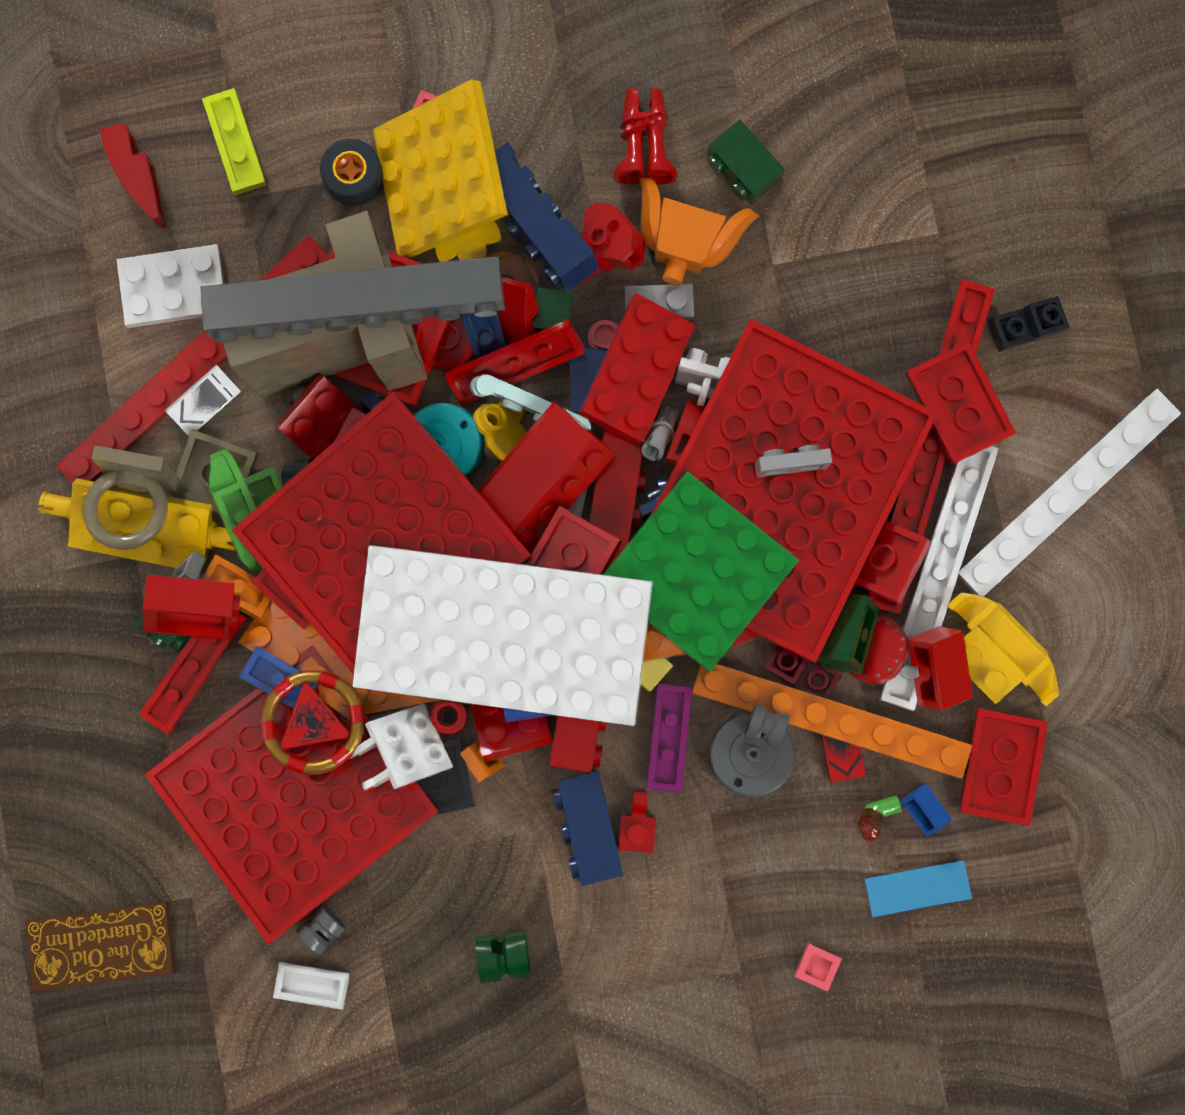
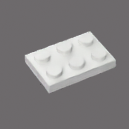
[116,244,225,328]

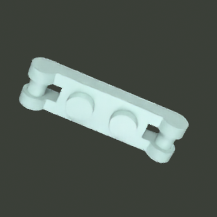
[470,375,591,430]

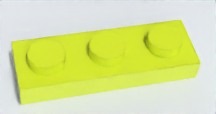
[202,88,267,196]

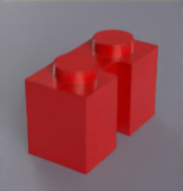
[908,626,973,711]

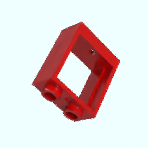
[143,575,241,640]

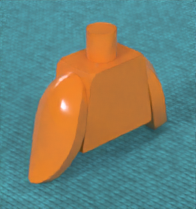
[639,178,760,286]

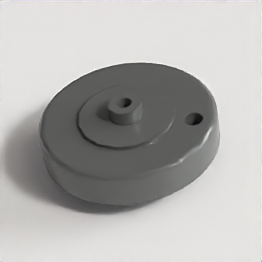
[710,712,795,797]

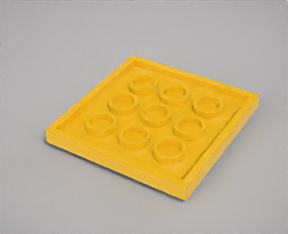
[373,79,508,258]

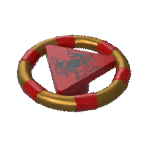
[260,670,365,774]

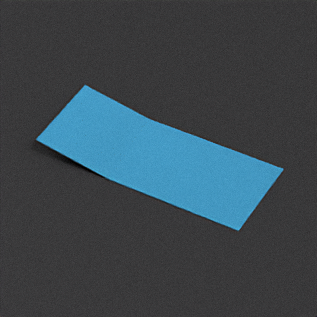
[865,861,972,917]

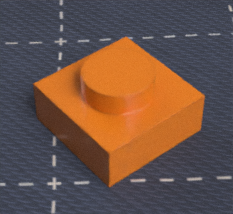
[460,741,506,782]

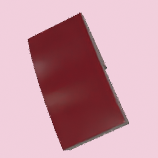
[764,645,842,699]

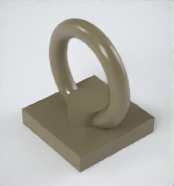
[83,445,179,550]

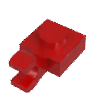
[618,790,656,853]

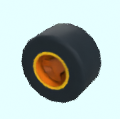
[319,138,383,206]

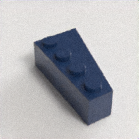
[495,142,599,293]

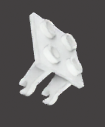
[350,703,453,791]

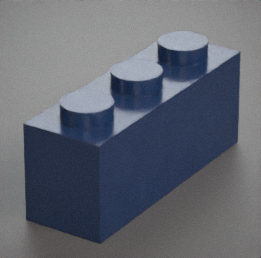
[553,771,623,886]

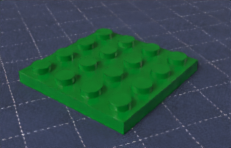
[603,471,799,673]

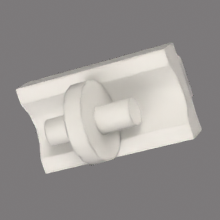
[675,348,730,407]

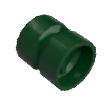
[475,930,531,983]

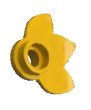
[435,221,501,262]
[473,401,527,461]

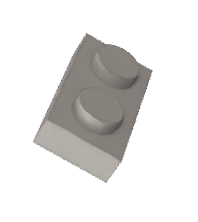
[624,283,694,320]
[755,445,832,477]

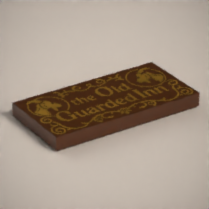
[25,901,176,992]

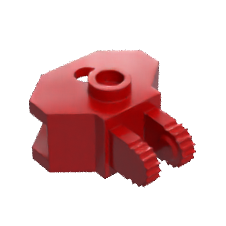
[580,202,645,283]

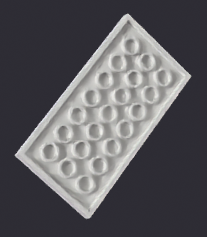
[353,545,653,726]

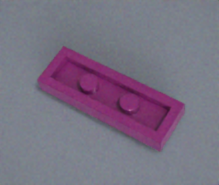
[646,684,692,792]

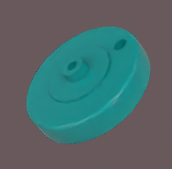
[414,403,485,478]

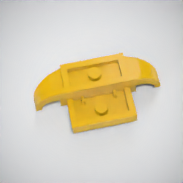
[947,593,1059,707]

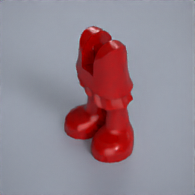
[613,88,678,185]

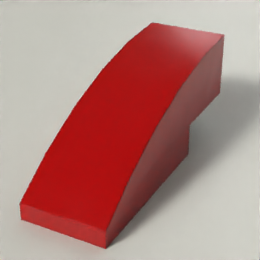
[99,123,166,228]

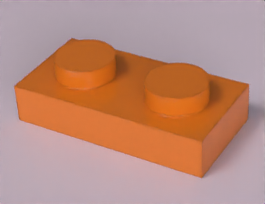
[202,555,270,620]

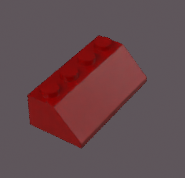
[478,401,616,553]

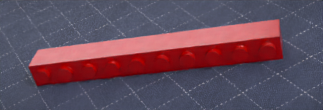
[549,429,647,773]

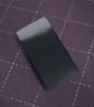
[988,296,1070,352]

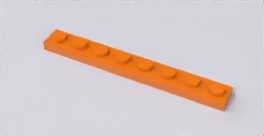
[692,664,972,779]

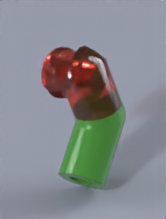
[858,795,902,841]

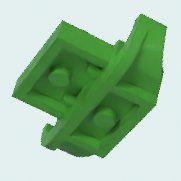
[208,449,282,575]

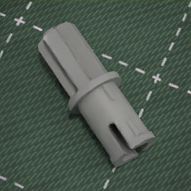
[642,406,679,461]

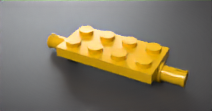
[38,478,236,573]

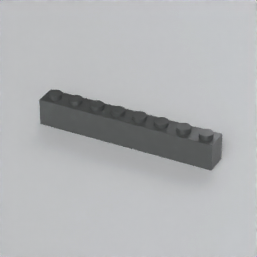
[200,257,505,343]

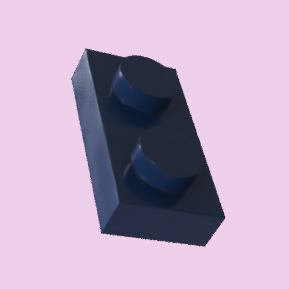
[460,312,508,360]

